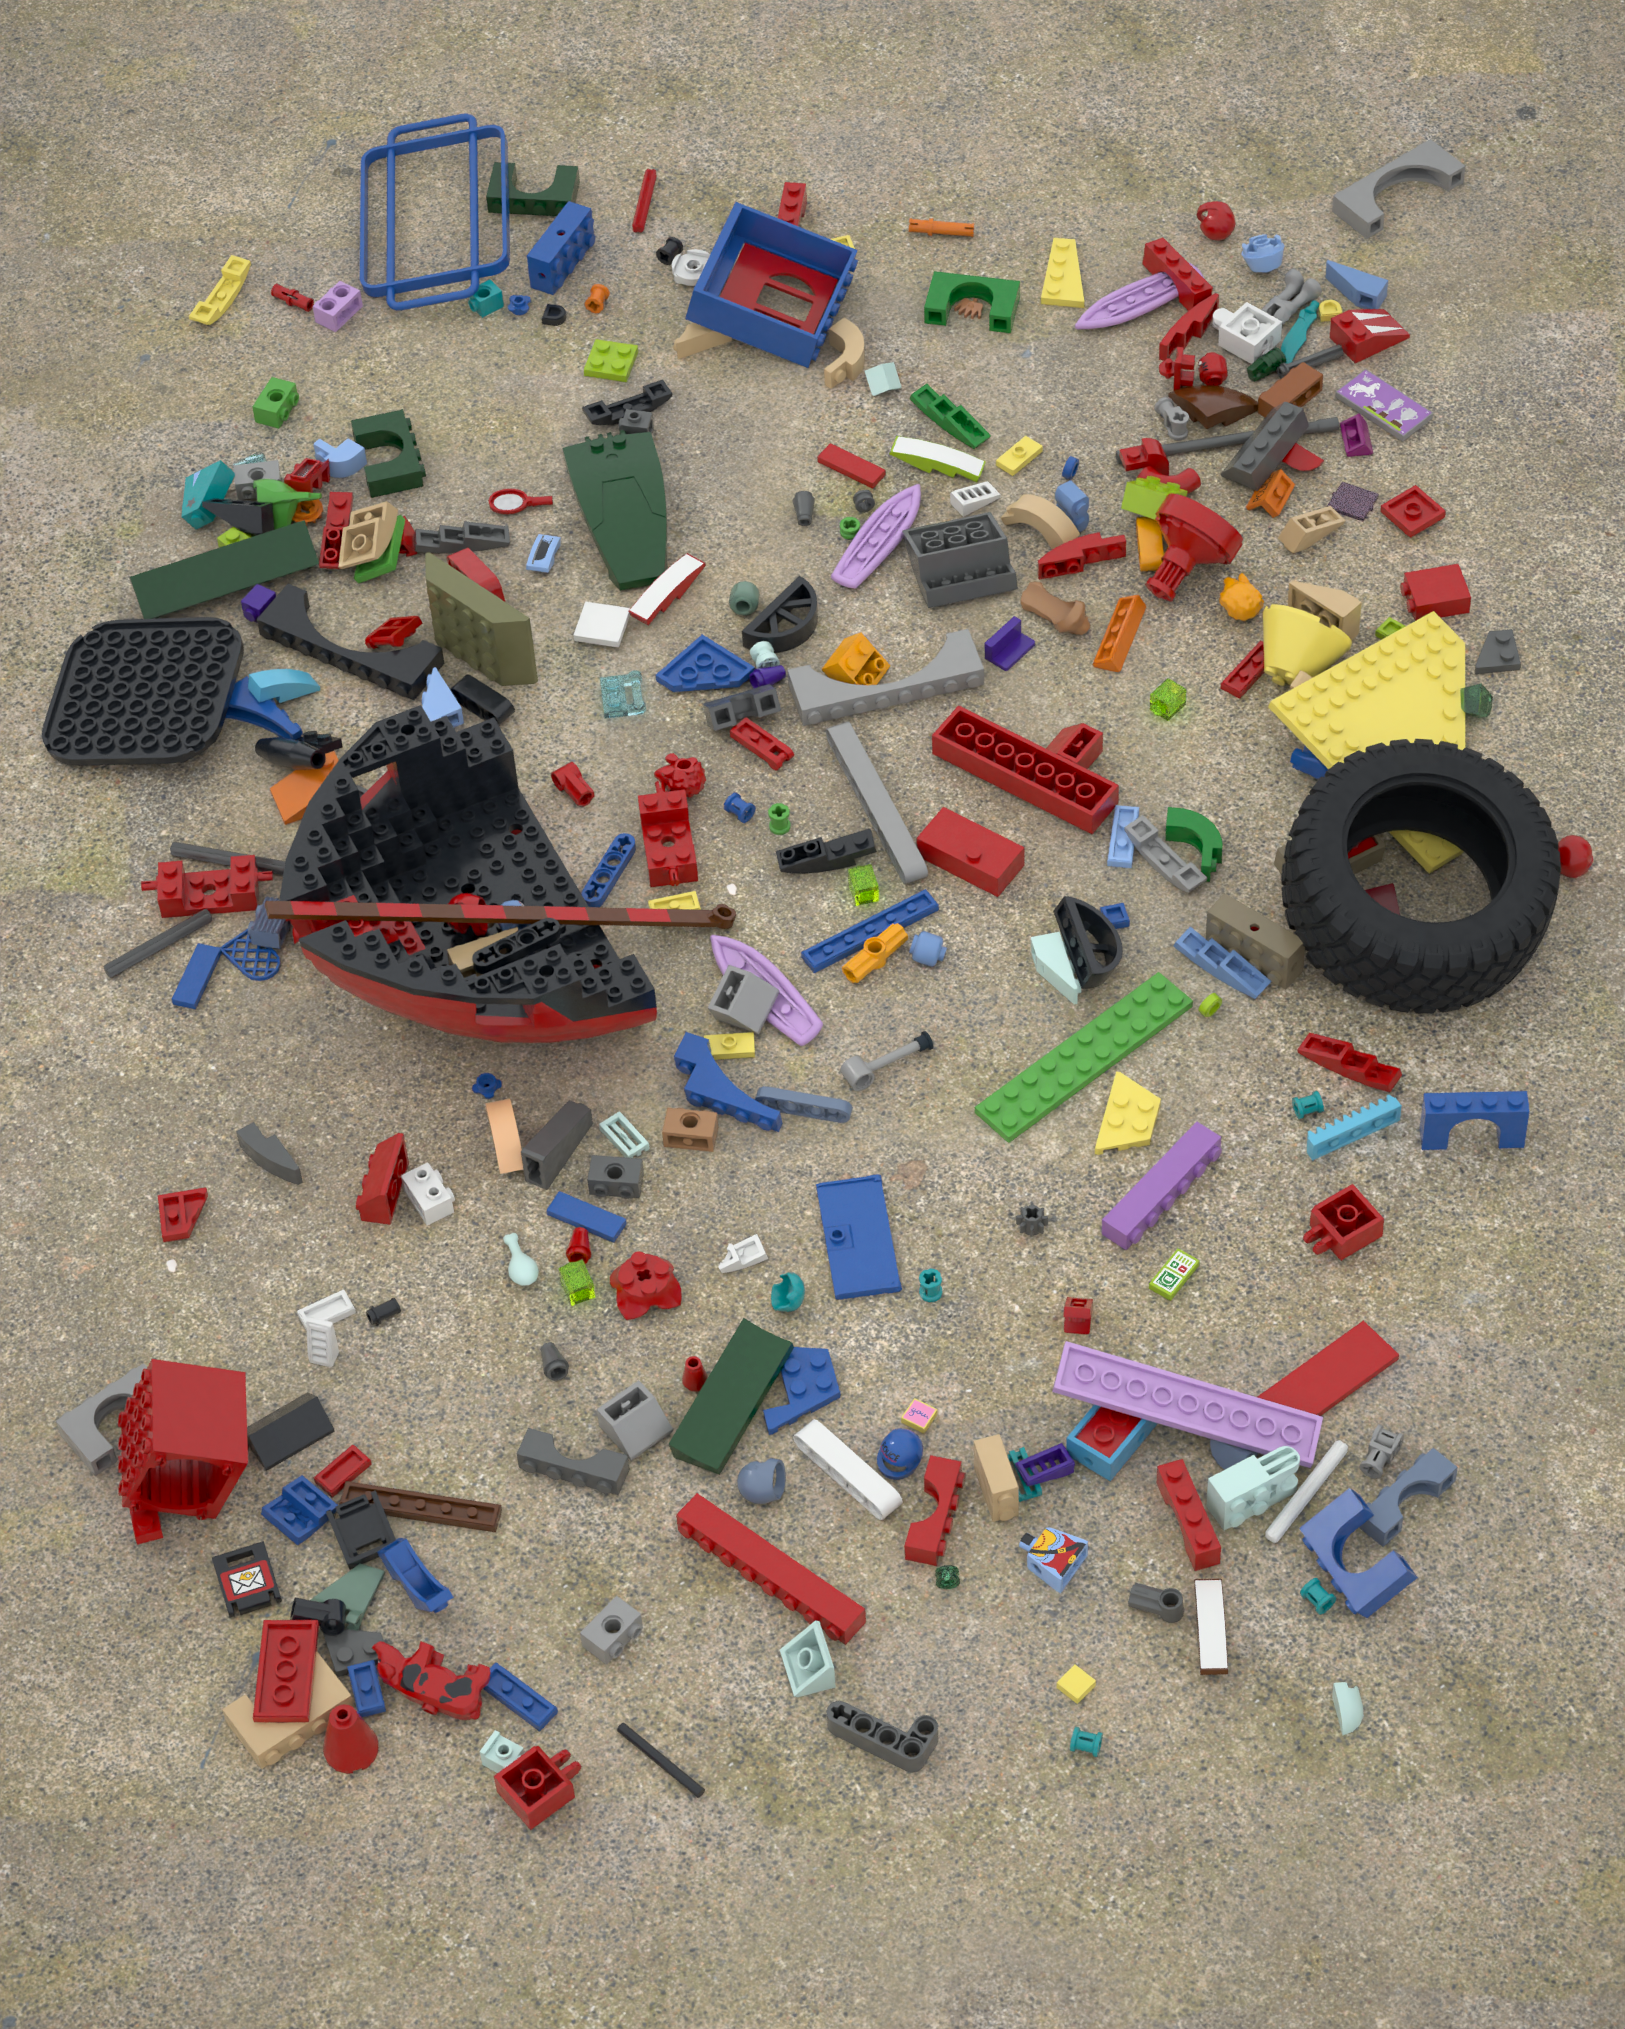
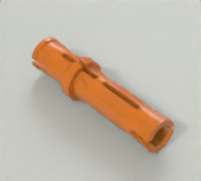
[909,218,974,237]

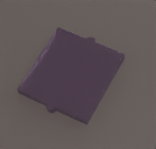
[1327,482,1379,522]

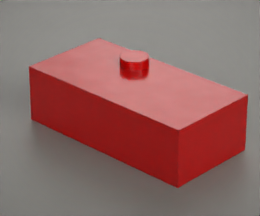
[916,807,1025,897]

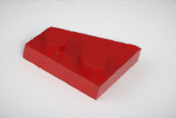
[158,1187,208,1242]

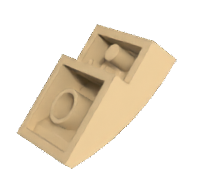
[339,501,398,569]

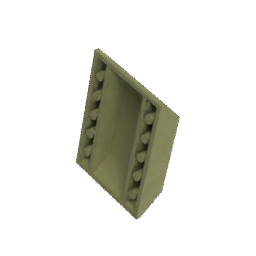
[425,552,538,686]

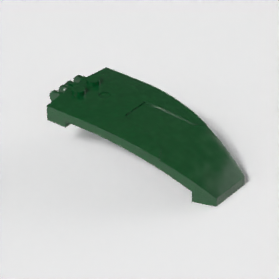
[562,430,668,591]

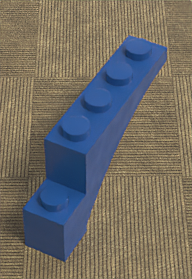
[225,676,303,740]
[674,1032,783,1132]

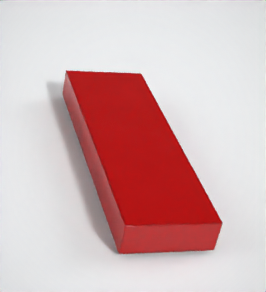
[817,443,886,489]
[1220,640,1265,699]

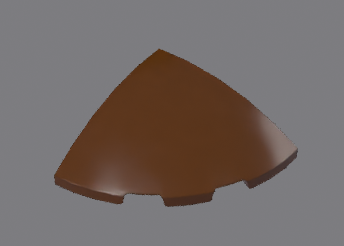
[1168,385,1258,430]

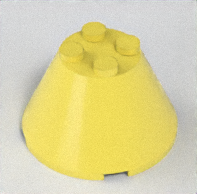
[1263,604,1352,686]

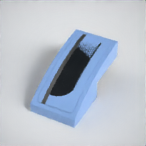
[526,534,561,573]

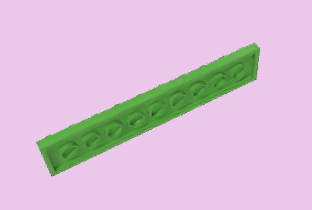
[975,972,1193,1143]

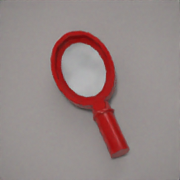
[488,489,553,514]

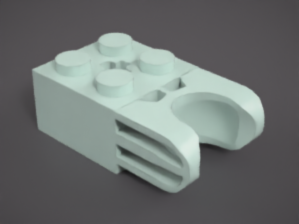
[1206,1446,1300,1531]

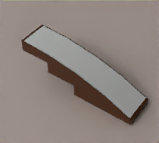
[1194,1579,1228,1675]

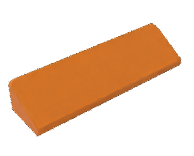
[1092,595,1146,672]

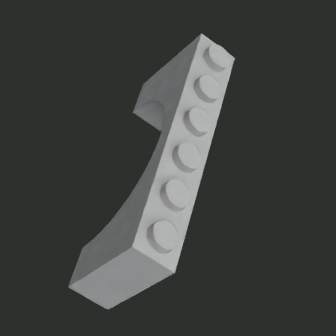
[1332,139,1465,239]

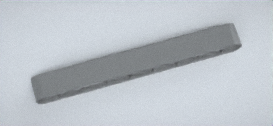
[826,721,928,884]

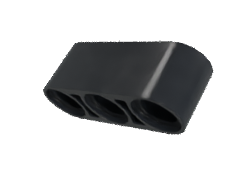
[450,674,515,725]

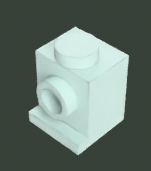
[480,1730,524,1773]

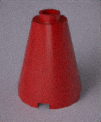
[323,1704,379,1774]

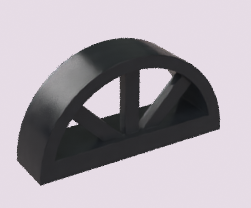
[742,575,818,653]
[1053,896,1123,989]

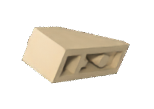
[1278,506,1346,553]

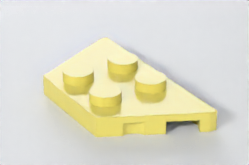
[1095,1071,1161,1155]

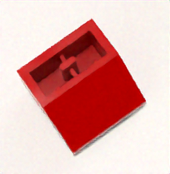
[1046,723,1103,769]

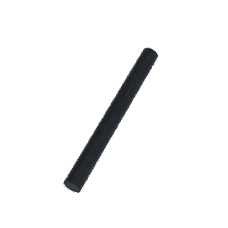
[617,1722,705,1798]

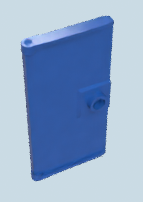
[816,1174,902,1300]

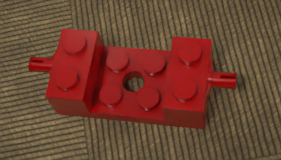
[638,780,698,888]
[141,855,273,918]

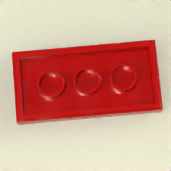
[253,1620,319,1722]

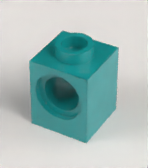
[468,279,504,318]

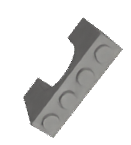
[56,1363,147,1476]

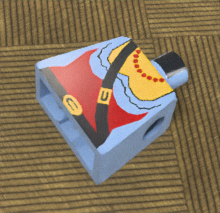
[1019,1527,1088,1593]

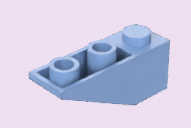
[1325,260,1388,309]

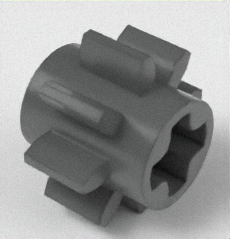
[1016,1204,1048,1237]

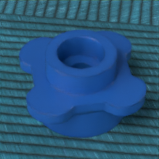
[508,295,531,315]
[472,1073,502,1099]

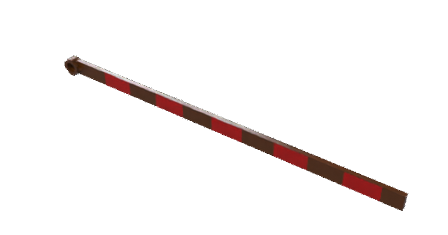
[265,901,736,929]

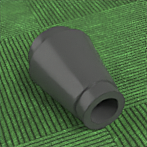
[792,491,815,526]
[540,1342,569,1381]

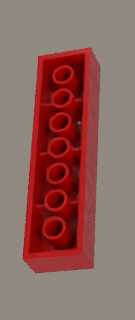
[932,705,1119,834]

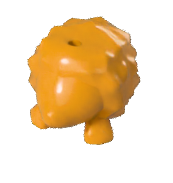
[1219,573,1264,622]

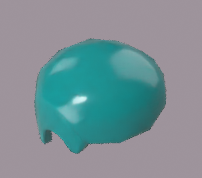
[771,1272,805,1312]

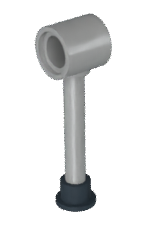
[840,1031,934,1091]

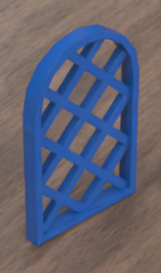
[219,929,281,981]

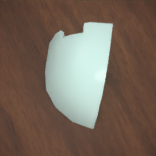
[1332,1682,1364,1736]

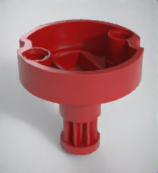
[1145,493,1243,602]

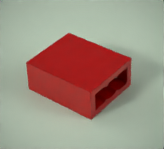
[1400,563,1471,621]

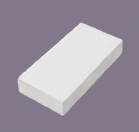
[297,1290,356,1331]

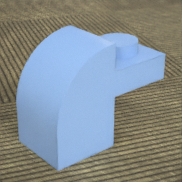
[313,438,367,478]

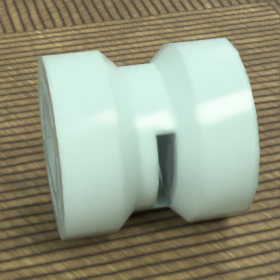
[750,641,780,668]

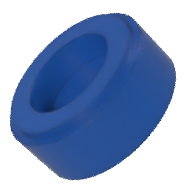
[1062,456,1079,480]

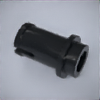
[366,1298,401,1325]

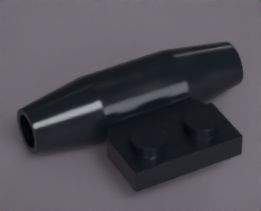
[255,731,343,770]

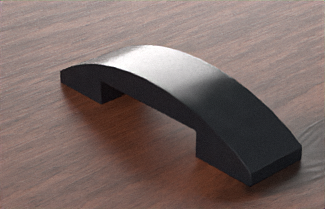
[582,379,672,425]

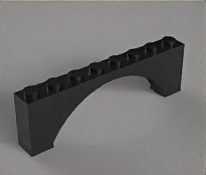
[257,584,445,700]

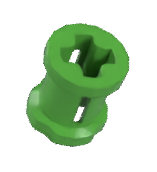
[768,803,791,835]

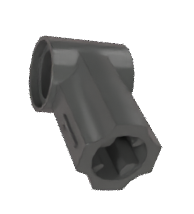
[1128,1582,1184,1623]

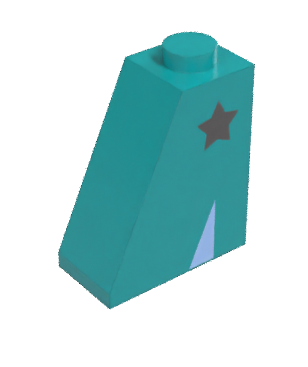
[181,460,235,530]

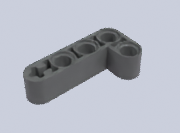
[826,1701,939,1773]

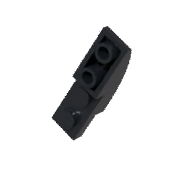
[776,828,877,874]

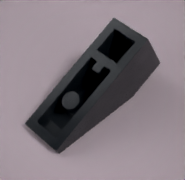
[202,498,274,536]

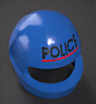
[877,1428,924,1480]

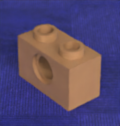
[662,1108,719,1152]

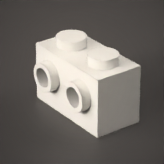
[401,1162,455,1226]

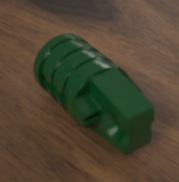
[1247,347,1286,382]

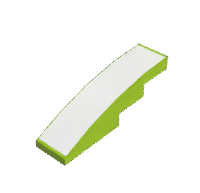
[889,436,986,483]

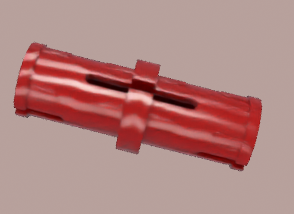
[271,283,314,312]

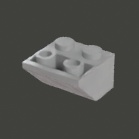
[708,965,780,1035]
[596,1380,673,1461]

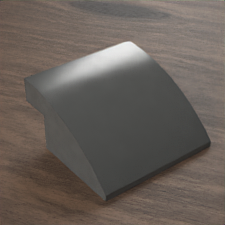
[902,512,1018,608]

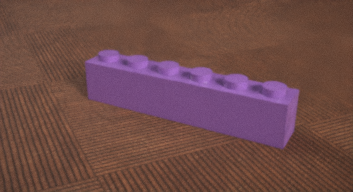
[1102,1122,1222,1250]

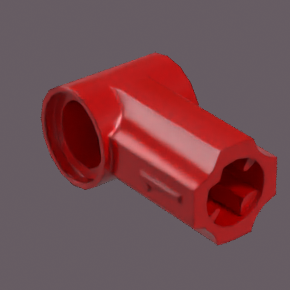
[551,762,595,807]

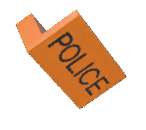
[1246,469,1295,518]

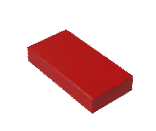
[313,1444,372,1498]

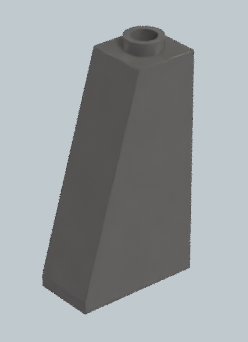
[521,1100,593,1190]

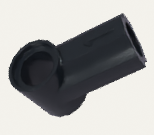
[290,1597,346,1636]

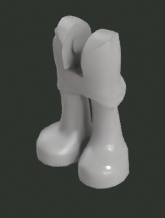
[1261,269,1322,325]

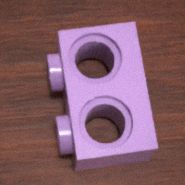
[313,281,363,332]

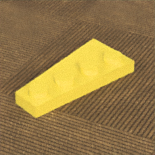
[1041,238,1084,308]

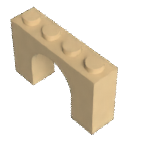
[222,1652,355,1769]

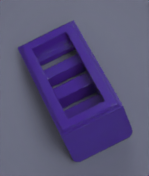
[1015,1443,1075,1487]

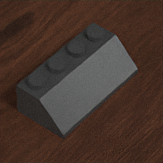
[1221,402,1309,491]

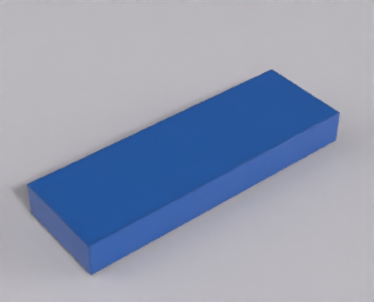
[171,943,222,1009]
[547,1191,627,1243]
[483,1662,558,1732]

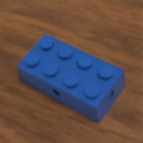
[527,201,596,295]

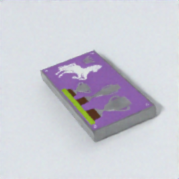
[1335,369,1433,442]

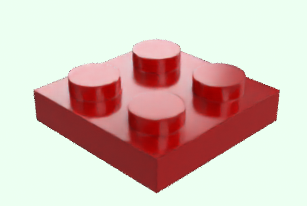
[1380,485,1446,538]

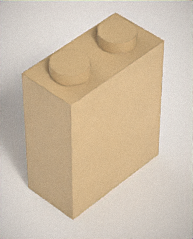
[974,1434,1019,1522]

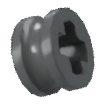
[853,490,875,512]

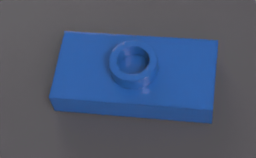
[347,1660,386,1717]

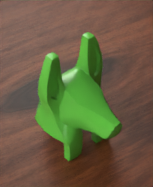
[253,479,322,530]

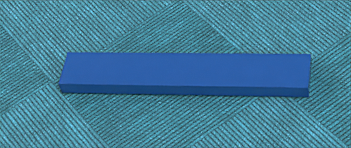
[801,889,939,973]

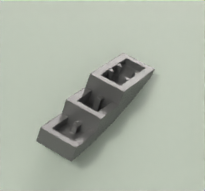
[414,521,510,553]

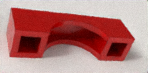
[777,182,807,227]
[1142,237,1213,311]
[904,1455,966,1566]
[1156,1459,1221,1571]

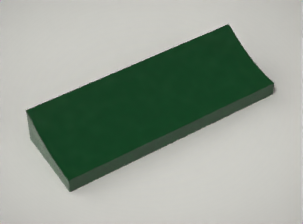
[669,1318,794,1475]

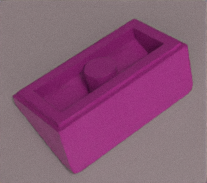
[1340,413,1373,457]

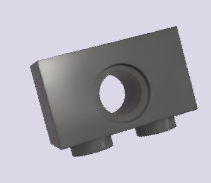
[587,1155,644,1199]

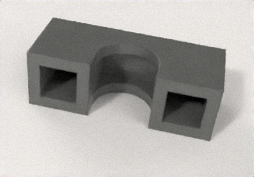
[703,684,781,731]

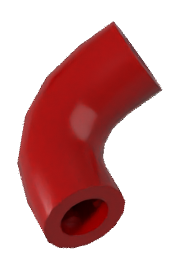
[1137,466,1201,494]

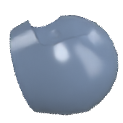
[737,1458,786,1504]

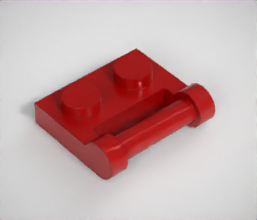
[365,616,423,649]

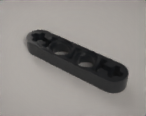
[472,918,561,974]

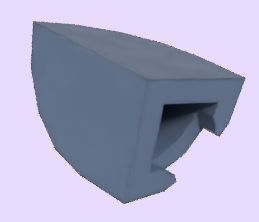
[1210,1439,1258,1470]

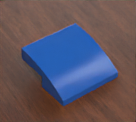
[261,1475,338,1545]

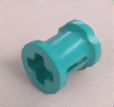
[1292,1091,1324,1119]
[919,1268,943,1302]
[1300,1578,1336,1615]
[1070,1726,1103,1757]

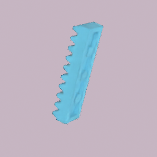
[1306,1095,1402,1160]

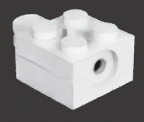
[1212,302,1282,364]

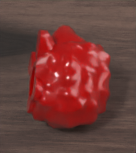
[654,753,706,798]

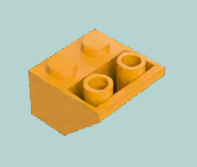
[821,632,890,685]

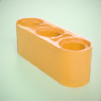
[1136,517,1164,571]

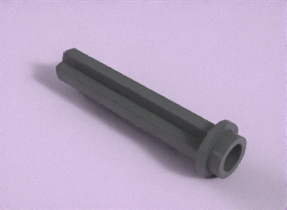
[1277,345,1344,379]

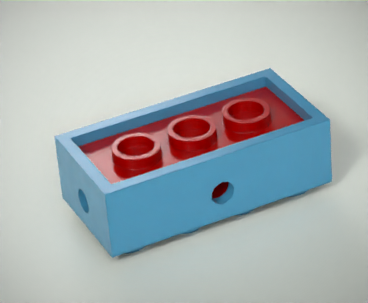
[1066,1405,1158,1482]

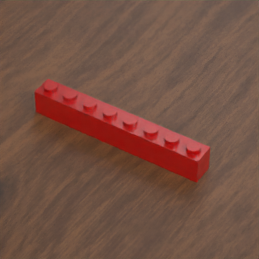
[676,1493,866,1645]

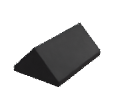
[247,1392,335,1471]

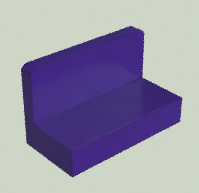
[984,616,1035,671]

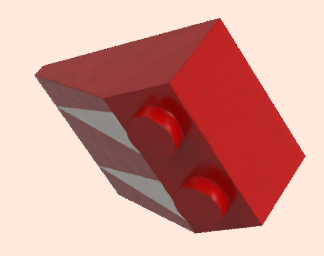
[1329,309,1410,364]

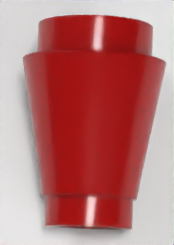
[566,1227,591,1266]
[682,1356,708,1392]

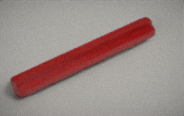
[632,168,657,233]

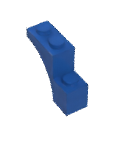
[377,1538,454,1613]

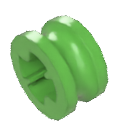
[840,517,860,540]

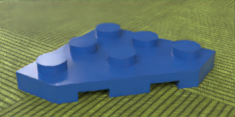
[655,634,755,692]

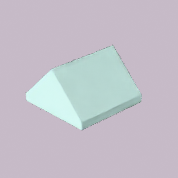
[780,1621,836,1697]

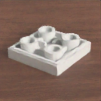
[573,602,630,647]

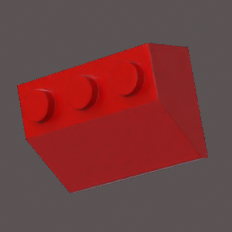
[356,1133,409,1225]

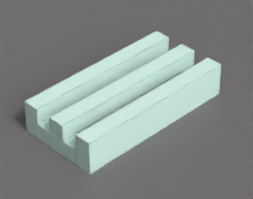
[599,1111,650,1158]

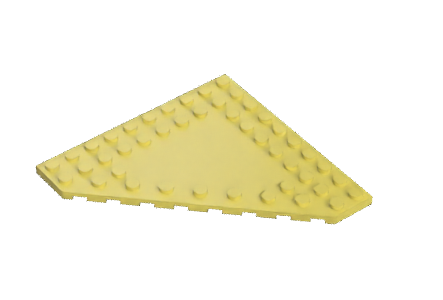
[1268,611,1465,874]

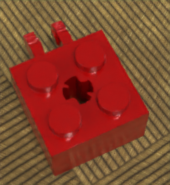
[1303,1184,1384,1261]
[494,1746,582,1830]

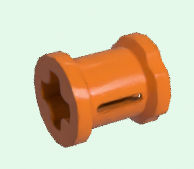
[585,284,610,313]

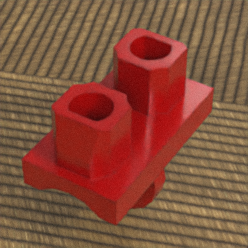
[1159,347,1195,391]

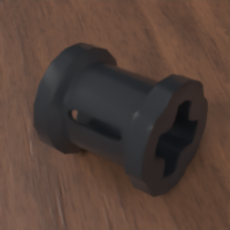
[656,237,683,265]

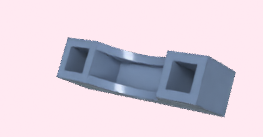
[1359,1448,1458,1547]

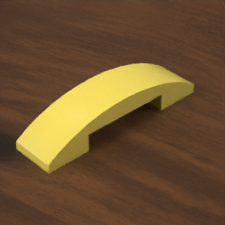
[189,255,251,325]

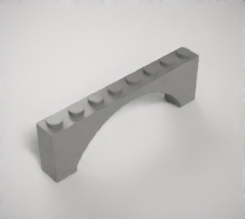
[787,629,984,726]

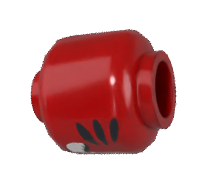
[1198,352,1228,386]

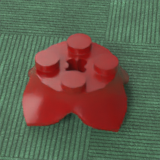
[610,1251,682,1320]

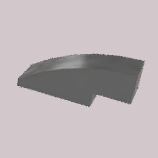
[236,1122,303,1185]

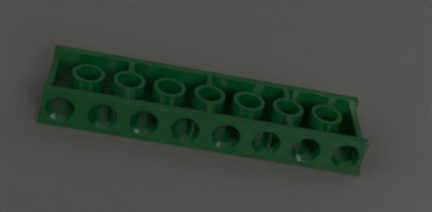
[129,520,319,619]

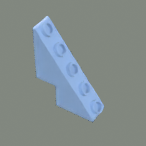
[422,667,464,727]

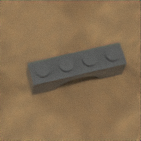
[517,1428,630,1496]

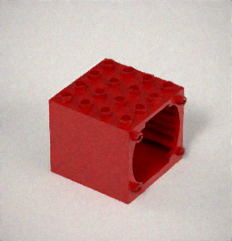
[118,1359,248,1520]

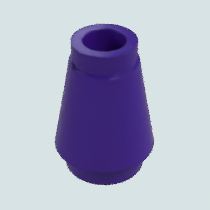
[749,665,786,688]

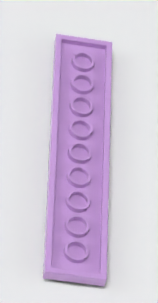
[1052,1341,1323,1468]

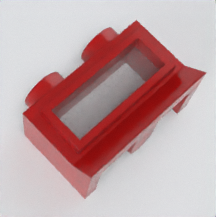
[284,458,330,501]

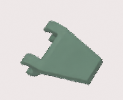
[311,1564,385,1631]

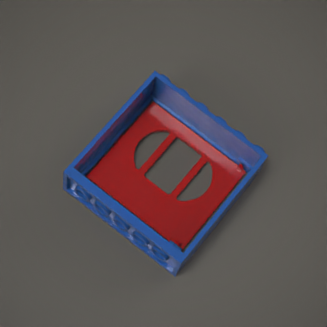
[685,202,859,368]

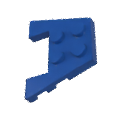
[763,1347,840,1435]

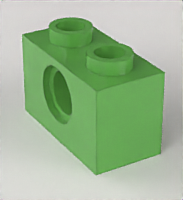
[252,377,299,429]

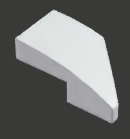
[719,1234,768,1273]

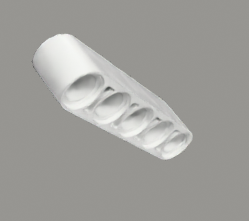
[793,1419,903,1520]

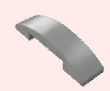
[1124,815,1207,893]

